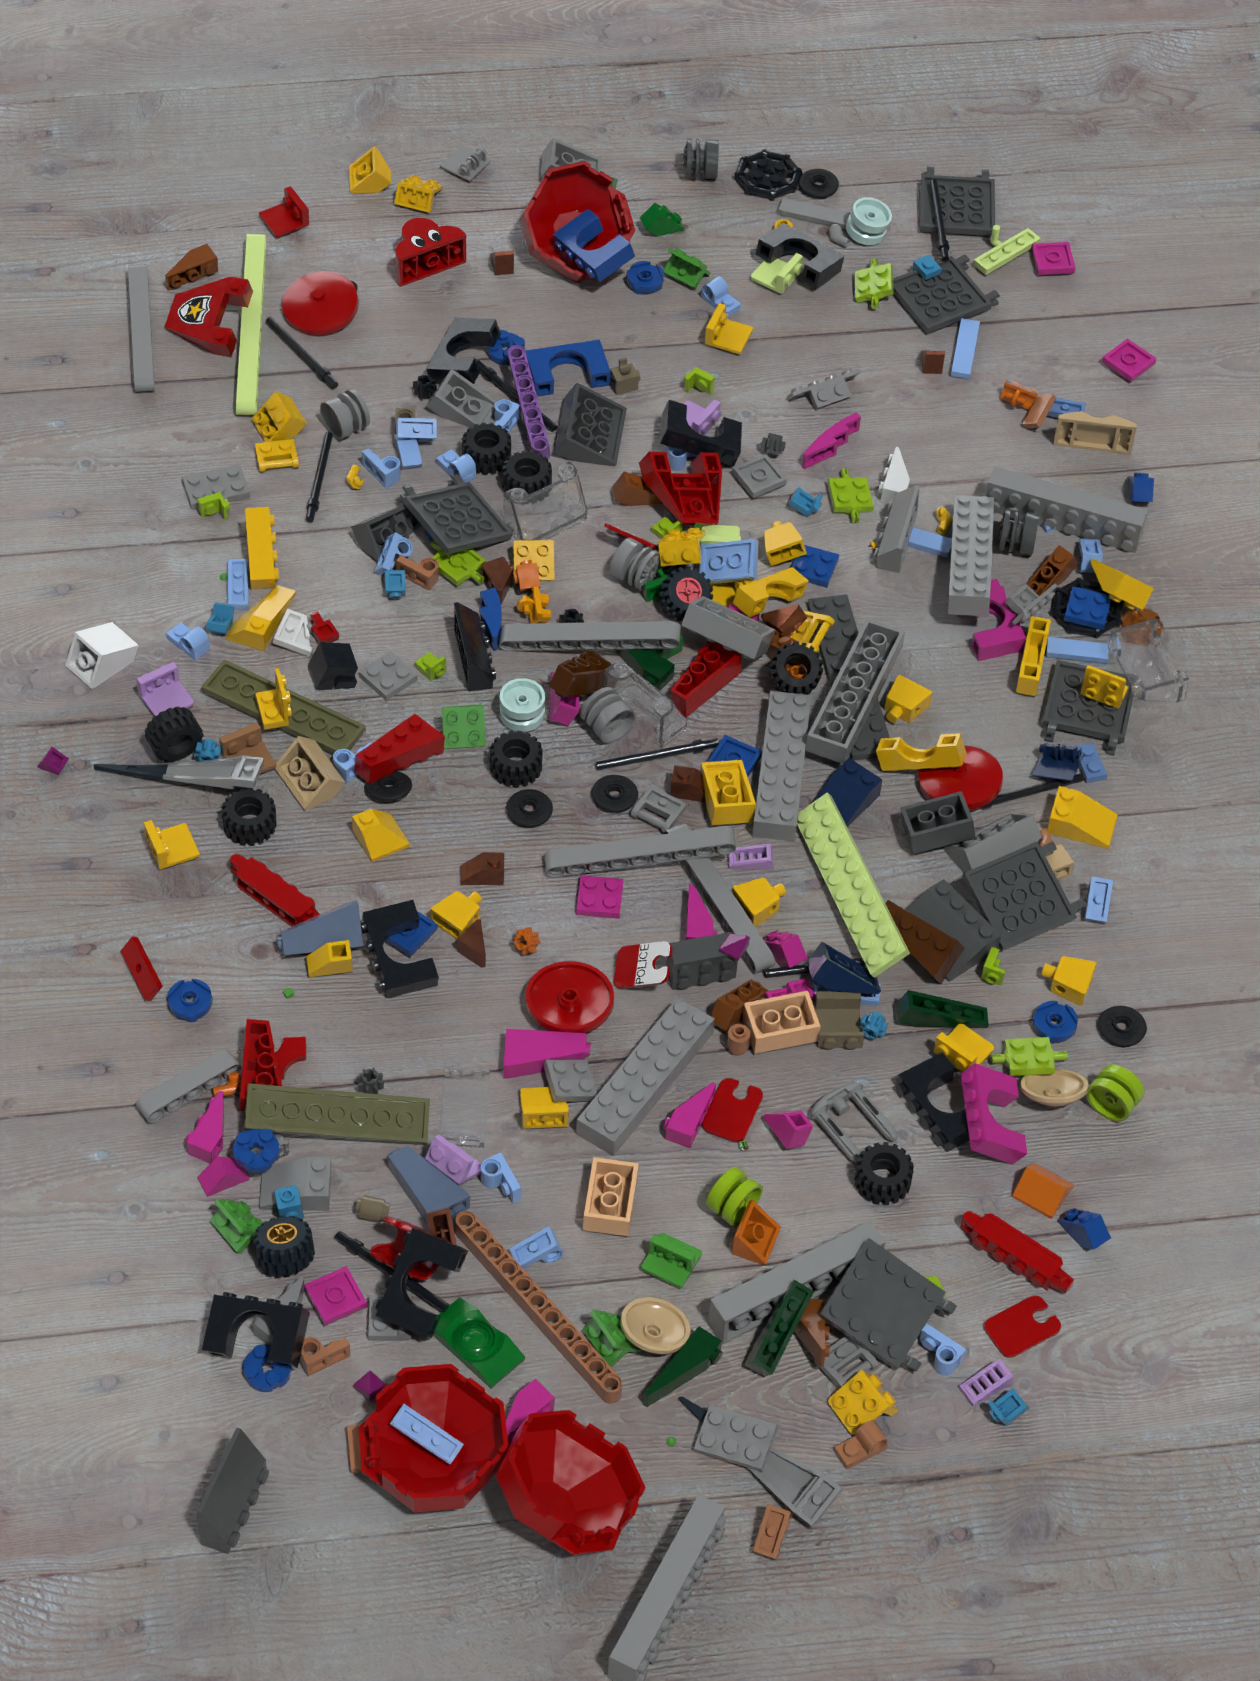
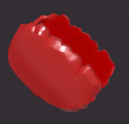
[370,1216,439,1280]

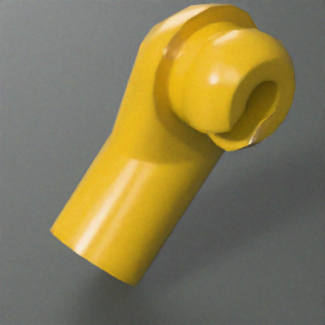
[346,465,364,490]
[936,507,953,535]

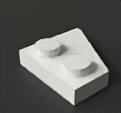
[273,609,312,657]

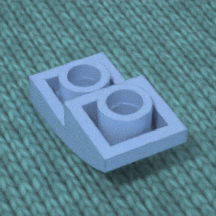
[395,434,422,469]

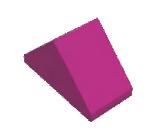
[198,1156,249,1197]

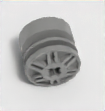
[320,388,370,440]
[610,538,661,591]
[580,687,636,743]

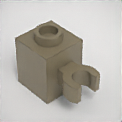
[610,358,641,395]

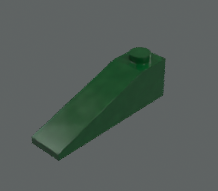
[615,649,675,692]
[896,990,989,1028]
[744,1280,814,1377]
[643,1326,723,1407]

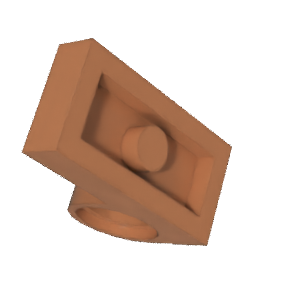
[396,555,439,591]
[300,1337,350,1376]
[834,1420,888,1470]
[753,1504,792,1559]

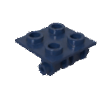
[1032,743,1084,782]

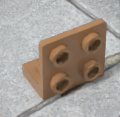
[219,722,276,774]

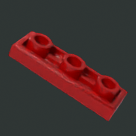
[120,936,163,1001]

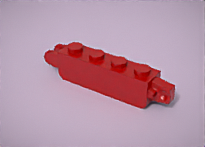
[230,854,320,927]
[960,1211,1074,1294]

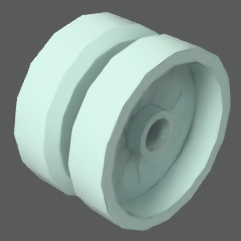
[846,197,892,245]
[500,678,545,732]

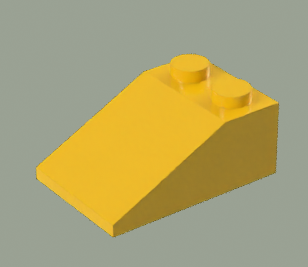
[1091,559,1154,610]
[701,760,756,825]
[1047,786,1118,849]

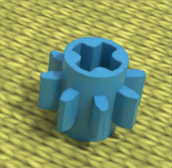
[194,739,221,762]
[859,1012,888,1039]

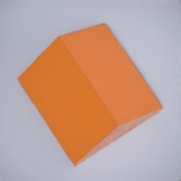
[1012,1163,1074,1219]
[732,1200,781,1265]

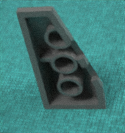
[351,504,421,561]

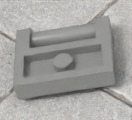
[631,786,687,832]
[368,1292,412,1341]
[814,1335,878,1390]

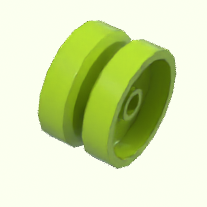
[1086,1064,1145,1122]
[706,1166,763,1226]

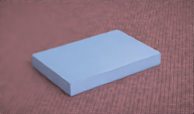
[699,539,759,584]

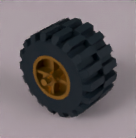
[253,1216,315,1276]

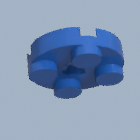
[626,261,664,294]
[487,330,525,365]
[168,979,213,1022]
[1033,1001,1078,1044]
[233,1129,280,1173]
[243,1345,291,1392]

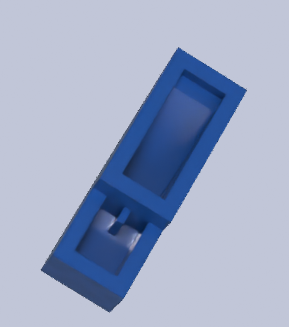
[479,587,502,651]

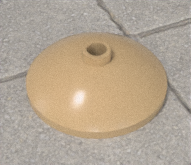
[1021,1069,1088,1107]
[620,1297,690,1354]

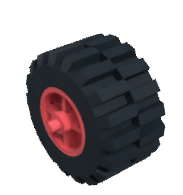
[658,566,713,621]

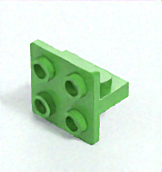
[663,248,711,289]
[441,705,486,749]
[210,1199,263,1253]
[641,1233,702,1288]
[583,1309,641,1367]

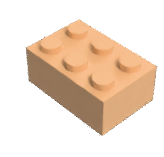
[742,991,821,1054]
[583,1157,639,1236]

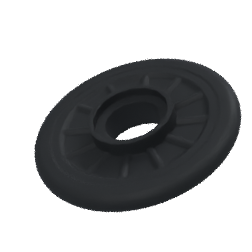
[799,169,839,198]
[366,771,412,801]
[592,775,638,812]
[506,789,553,827]
[1098,1006,1147,1047]

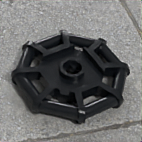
[734,149,803,200]
[1051,577,1124,638]

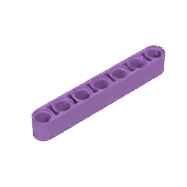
[508,345,550,459]

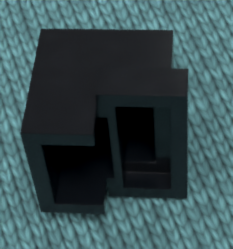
[309,642,358,690]

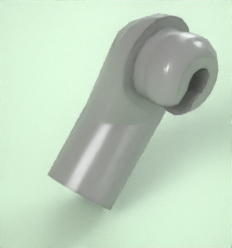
[829,224,850,248]

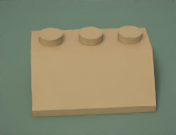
[275,736,346,810]

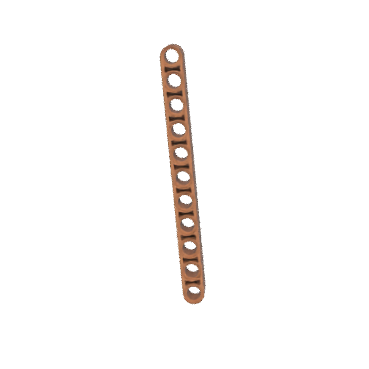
[455,1211,622,1404]

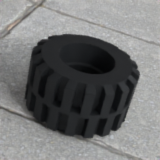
[462,422,511,475]
[502,451,552,503]
[769,642,823,695]
[145,707,204,762]
[490,731,543,787]
[222,788,277,846]
[854,1142,914,1205]

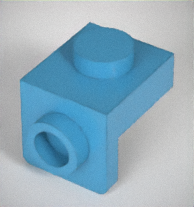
[912,255,942,280]
[788,487,823,517]
[385,570,406,599]
[206,602,234,634]
[275,1185,304,1219]
[988,1388,1029,1426]

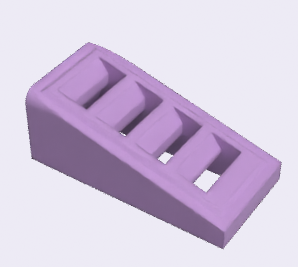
[729,843,774,870]
[959,1359,1013,1406]

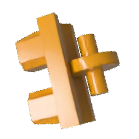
[517,586,551,624]

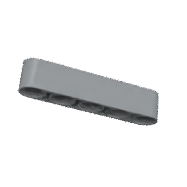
[136,1049,241,1123]

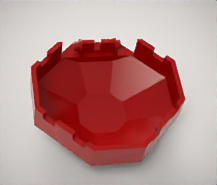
[520,161,636,283]
[358,1364,508,1513]
[496,1410,646,1555]

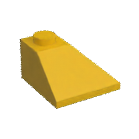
[349,146,392,193]
[352,809,410,862]

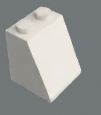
[65,622,139,689]

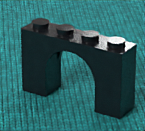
[755,223,845,288]
[427,318,501,384]
[660,400,742,466]
[360,900,439,999]
[896,1052,994,1152]
[375,1228,469,1338]
[202,1292,310,1368]

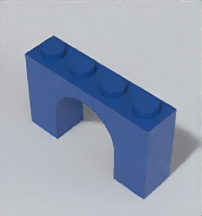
[553,209,635,282]
[525,340,611,397]

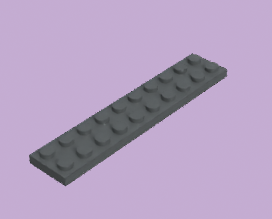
[807,594,890,761]

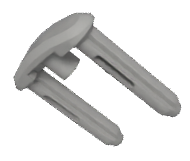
[811,1082,898,1163]

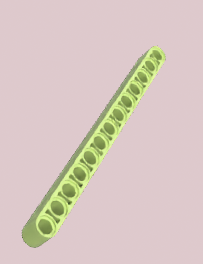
[236,234,266,415]

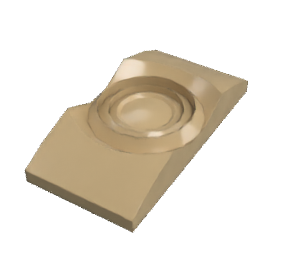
[1053,411,1137,455]

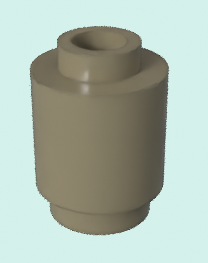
[355,1195,390,1222]

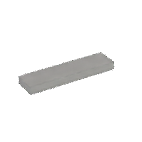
[778,198,851,230]

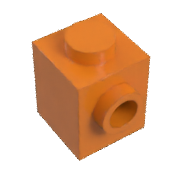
[513,560,541,593]

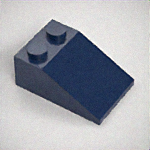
[814,758,883,827]
[807,942,881,994]

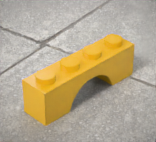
[733,567,809,617]
[1016,616,1051,696]
[876,733,967,771]

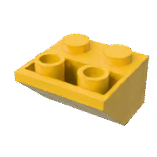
[251,391,307,442]

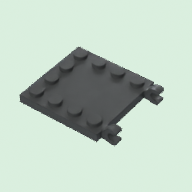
[921,166,995,236]
[893,255,1000,334]
[400,474,513,555]
[1042,660,1138,755]
[962,841,1087,952]
[818,1238,957,1374]

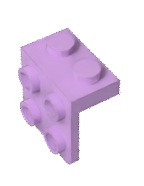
[683,399,721,436]
[137,662,194,716]
[425,1134,481,1185]

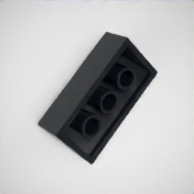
[454,602,496,692]

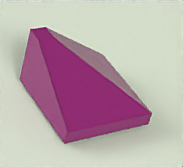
[37,746,69,775]
[719,934,750,960]
[353,1370,386,1402]

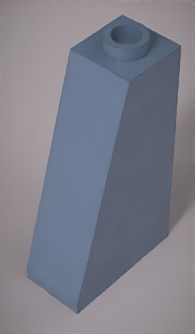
[277,900,363,955]
[388,1146,470,1223]

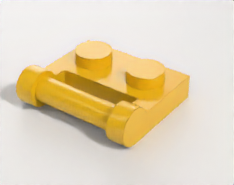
[255,439,299,472]
[790,611,835,653]

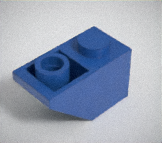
[1128,472,1154,502]
[1058,1208,1111,1250]

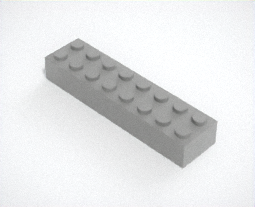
[986,466,1148,553]
[948,495,994,616]
[806,618,905,764]
[752,691,811,842]
[576,997,715,1156]
[708,1221,886,1345]
[608,1494,727,1681]

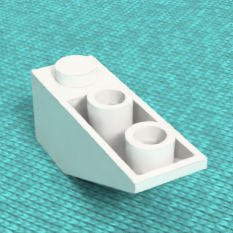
[878,447,910,503]

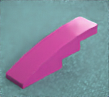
[802,412,861,469]

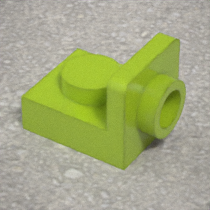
[684,367,715,394]
[198,492,230,519]
[651,517,683,539]
[414,652,446,681]
[981,947,1006,986]

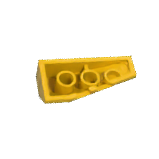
[226,585,296,651]

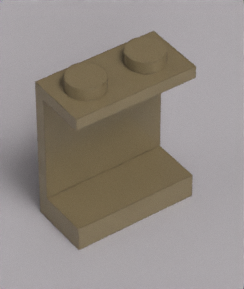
[815,991,864,1049]

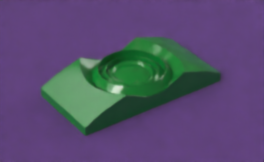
[433,1297,525,1389]

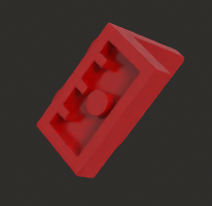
[259,186,309,237]

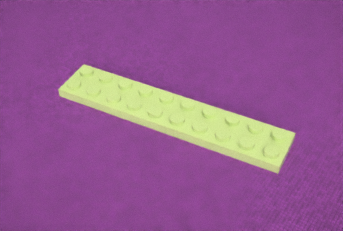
[797,792,910,978]

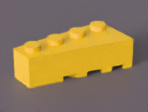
[245,507,279,589]

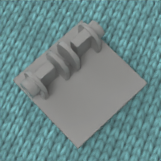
[440,145,491,182]

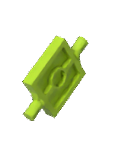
[855,258,894,309]
[827,468,874,523]
[431,540,486,586]
[991,1037,1068,1076]

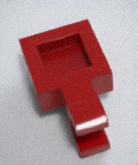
[310,611,339,642]

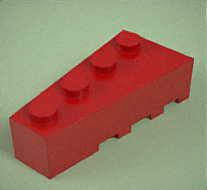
[670,641,742,717]
[354,714,445,784]
[238,1019,282,1112]

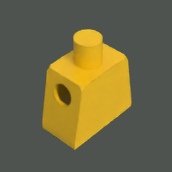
[764,521,807,566]
[885,674,933,723]
[732,877,786,927]
[430,891,482,940]
[1041,956,1097,1006]

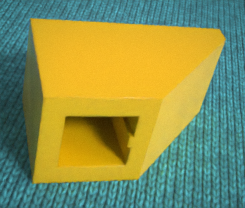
[306,940,353,977]

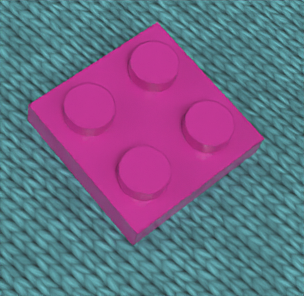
[1031,242,1075,275]
[1102,338,1157,382]
[576,875,624,919]
[304,1266,367,1326]

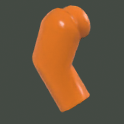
[213,1071,241,1097]

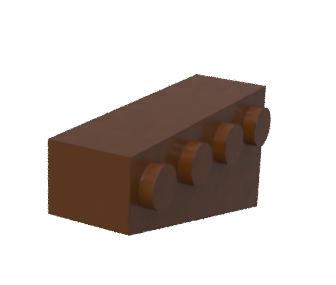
[549,649,620,698]
[885,900,964,984]

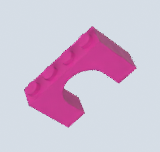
[956,579,1027,661]
[961,1063,1027,1165]

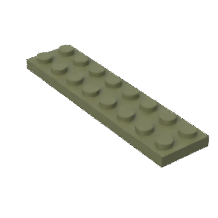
[201,659,366,754]
[244,1084,430,1145]

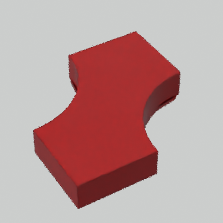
[272,1037,306,1080]

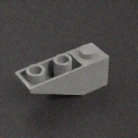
[253,1276,305,1346]

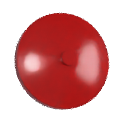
[282,271,359,336]
[919,745,1003,810]
[526,961,614,1033]

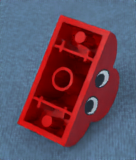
[395,218,466,287]

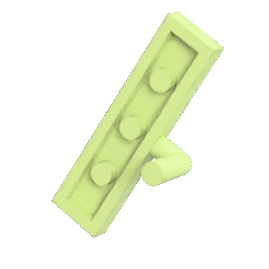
[973,225,1041,275]

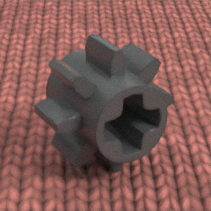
[761,433,786,456]
[356,1068,384,1094]

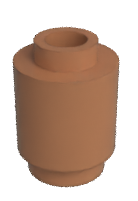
[727,1024,750,1056]

